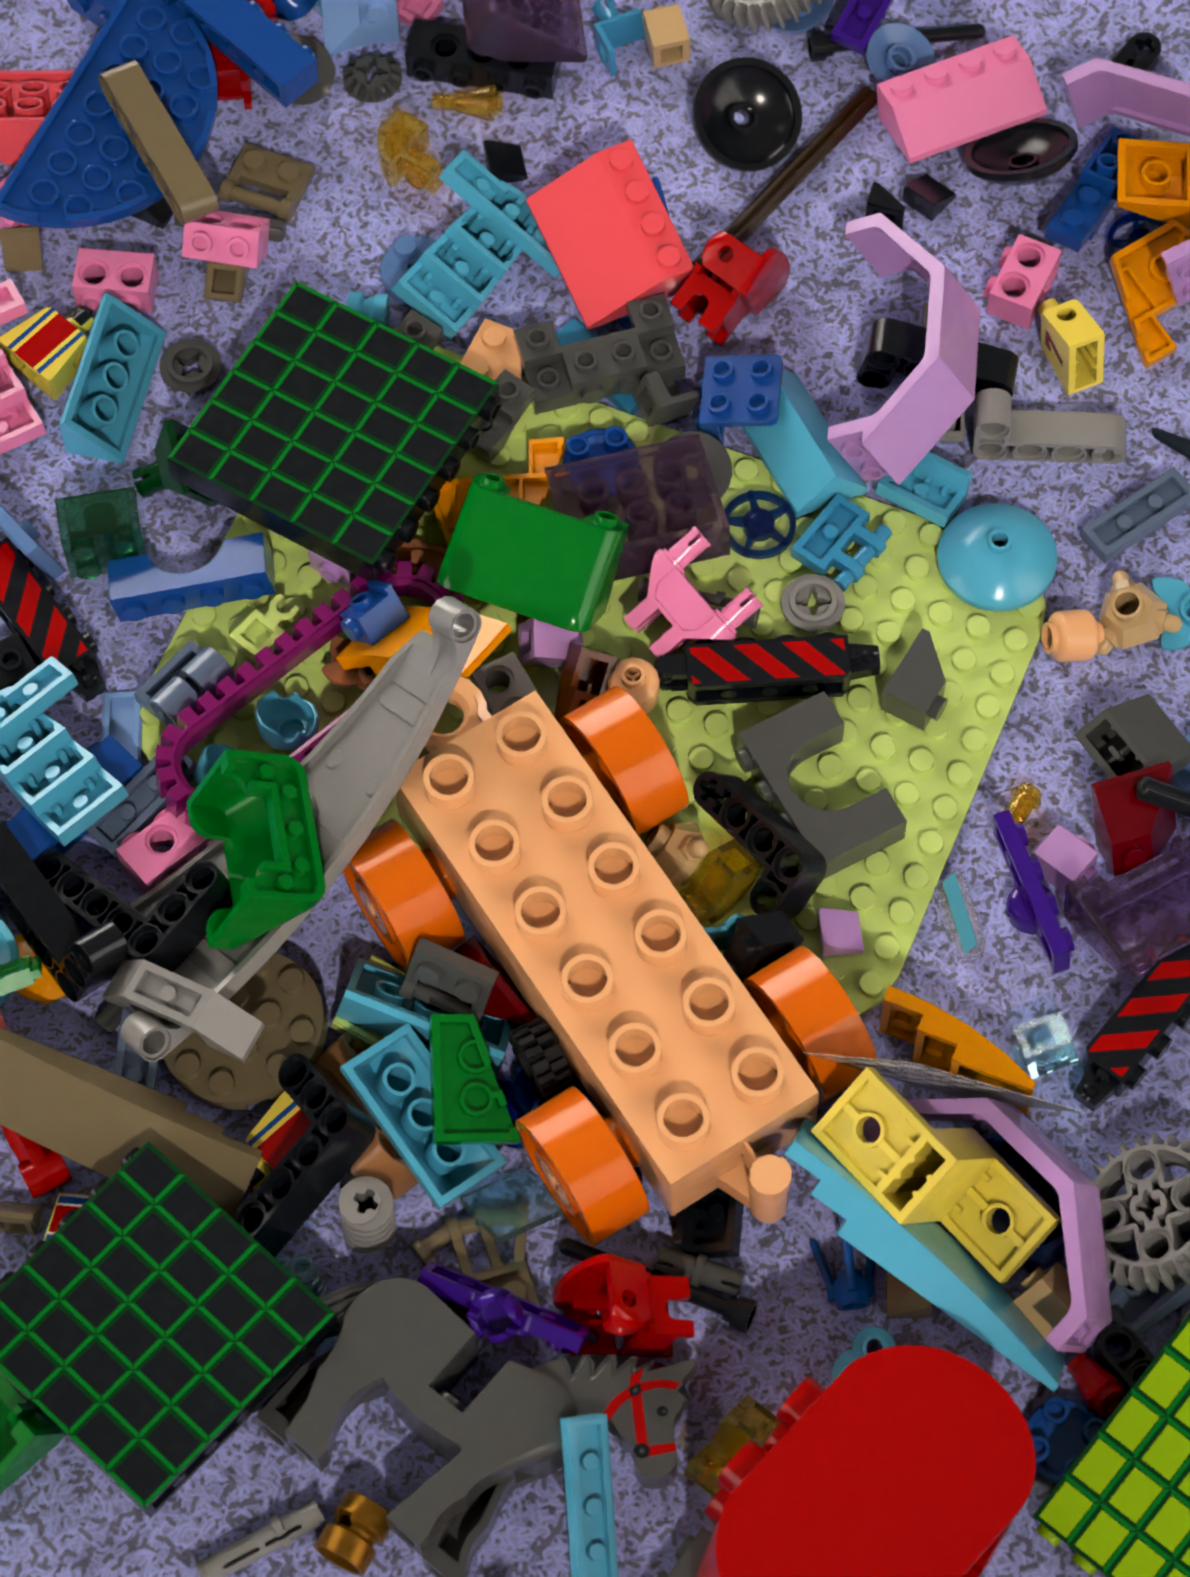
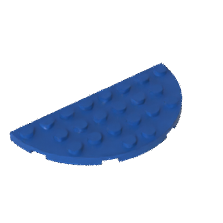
[0,0,218,228]

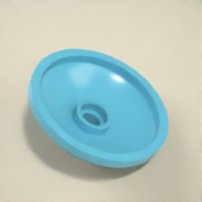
[937,503,1058,612]

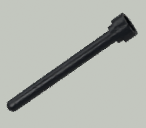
[807,24,986,62]
[559,1238,758,1334]

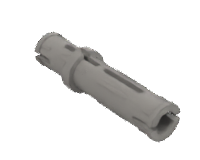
[194,1498,327,1577]

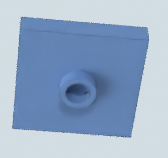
[0,504,65,579]

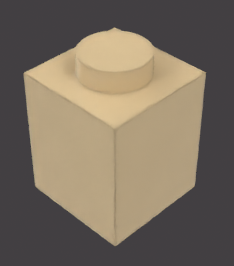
[643,4,690,68]
[1013,1262,1071,1342]

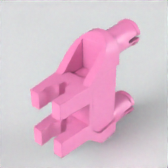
[623,526,764,658]

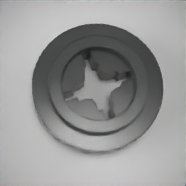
[343,49,402,103]
[159,339,222,397]

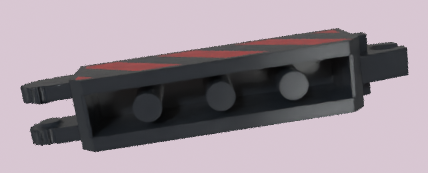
[0,537,107,702]
[654,632,880,706]
[1073,936,1190,1112]

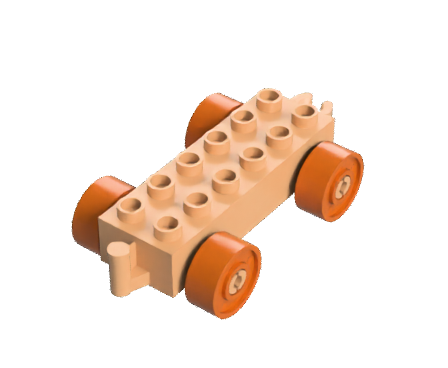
[342,676,877,1247]

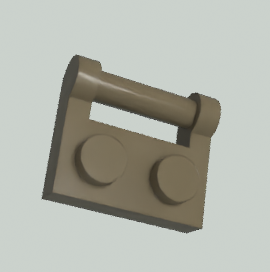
[218,143,315,223]

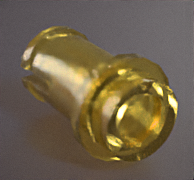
[1004,782,1042,825]

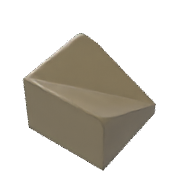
[885,1270,932,1318]

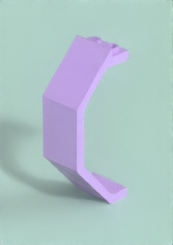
[1061,57,1190,306]
[827,212,980,486]
[863,1098,1112,1353]

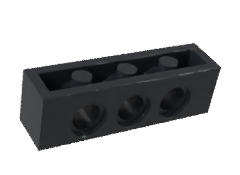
[405,19,562,99]

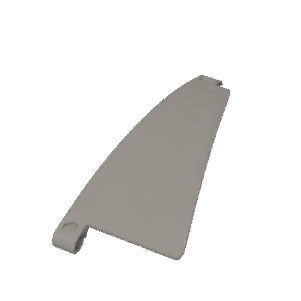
[120,596,482,1062]

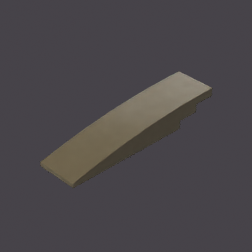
[0,1027,263,1218]

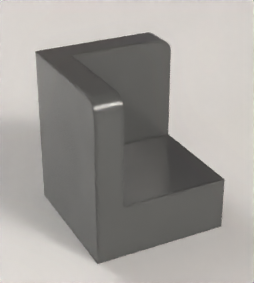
[632,371,700,427]

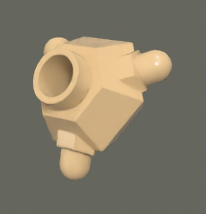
[1097,570,1182,656]
[644,821,709,887]

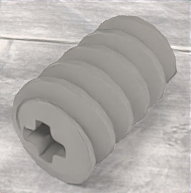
[338,1176,397,1254]

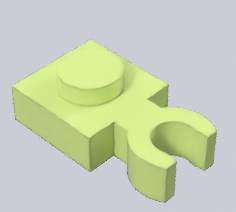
[228,594,300,662]

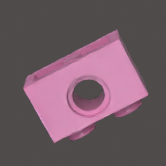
[116,808,213,894]

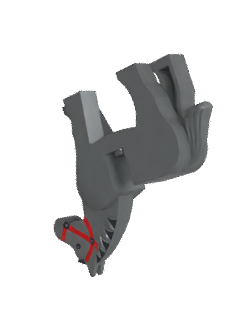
[256,1278,696,1577]

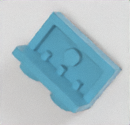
[875,452,973,529]

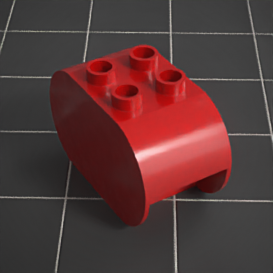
[696,1345,1036,1577]

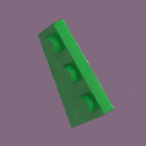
[429,1014,521,1145]

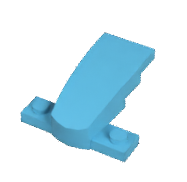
[391,149,560,341]
[0,656,129,847]

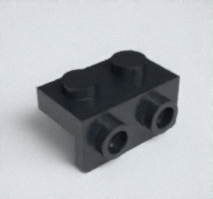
[672,1188,744,1258]

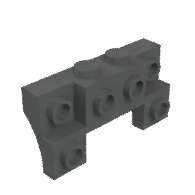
[514,293,686,415]
[394,310,537,464]

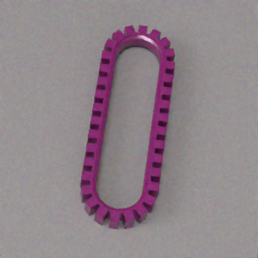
[155,561,465,826]

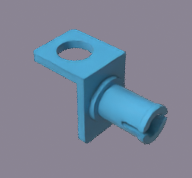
[592,0,644,77]

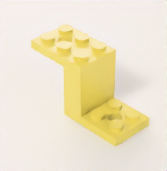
[811,1067,1062,1283]

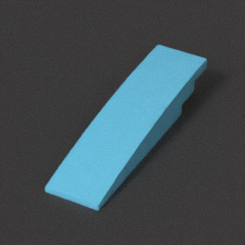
[785,1117,1065,1392]

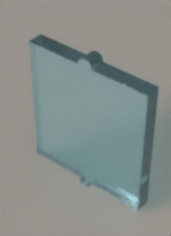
[460,1169,562,1244]

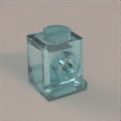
[1010,1011,1081,1079]

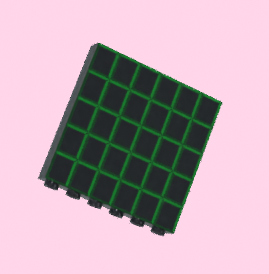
[167,281,502,581]
[0,1141,339,1518]

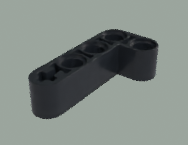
[856,318,1019,397]
[693,771,827,920]

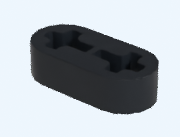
[1111,32,1161,72]

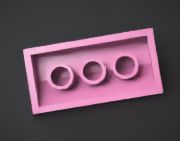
[876,35,1047,164]

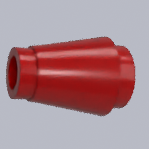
[1068,1353,1127,1418]

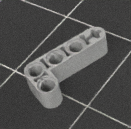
[973,388,1127,464]

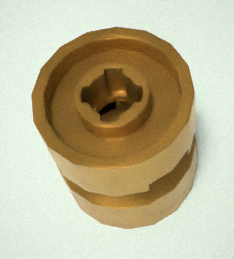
[314,1491,390,1576]

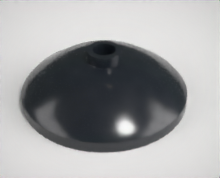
[692,57,802,172]
[964,118,1078,186]

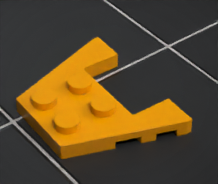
[1109,219,1190,369]
[433,437,566,546]

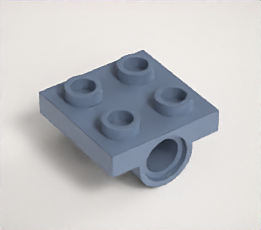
[134,640,235,749]

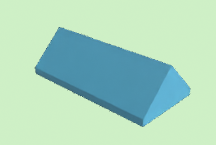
[59,292,167,463]
[741,369,868,517]
[335,957,514,1074]
[339,1023,507,1210]

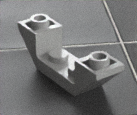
[102,959,265,1062]

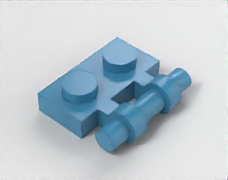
[790,493,892,592]

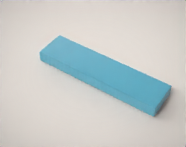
[560,1413,619,1577]

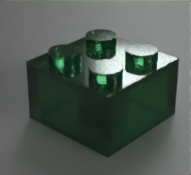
[55,486,148,579]

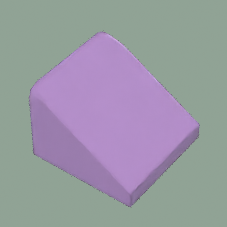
[817,908,864,957]

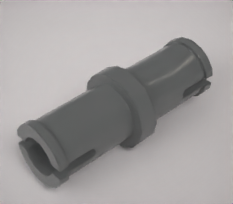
[654,1244,745,1297]

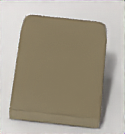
[0,226,43,272]
[203,261,249,303]
[0,1201,43,1236]

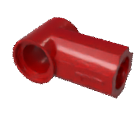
[1,1125,73,1199]

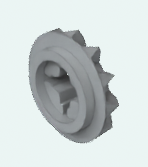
[781,574,846,635]

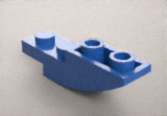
[1044,126,1143,252]

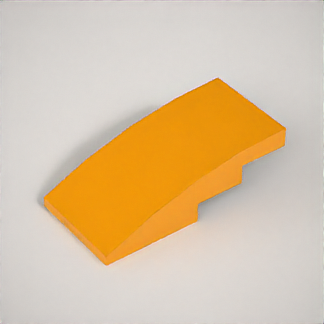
[1117,138,1190,228]
[336,606,512,678]
[879,985,1036,1116]

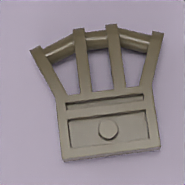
[409,1207,540,1327]

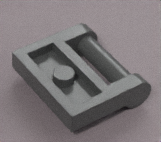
[399,937,499,1026]

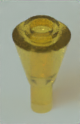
[432,84,503,122]

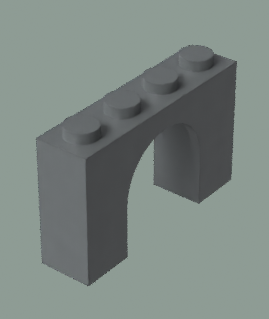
[735,691,907,879]

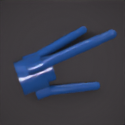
[809,1215,876,1311]

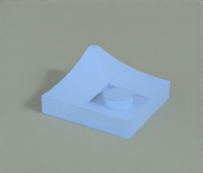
[321,0,401,57]

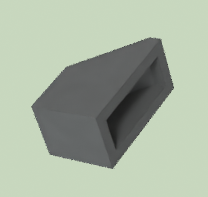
[881,628,948,731]

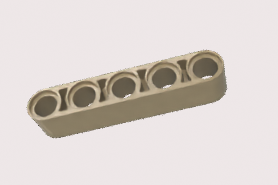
[98,60,219,225]

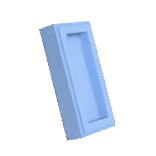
[101,691,143,764]

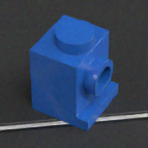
[339,579,410,646]

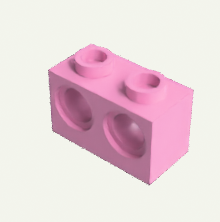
[182,210,270,269]
[983,234,1062,329]
[71,248,159,313]

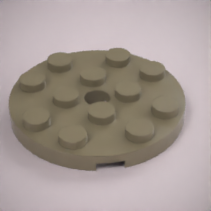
[164,953,328,1110]

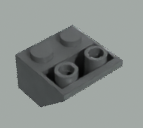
[1074,694,1190,779]

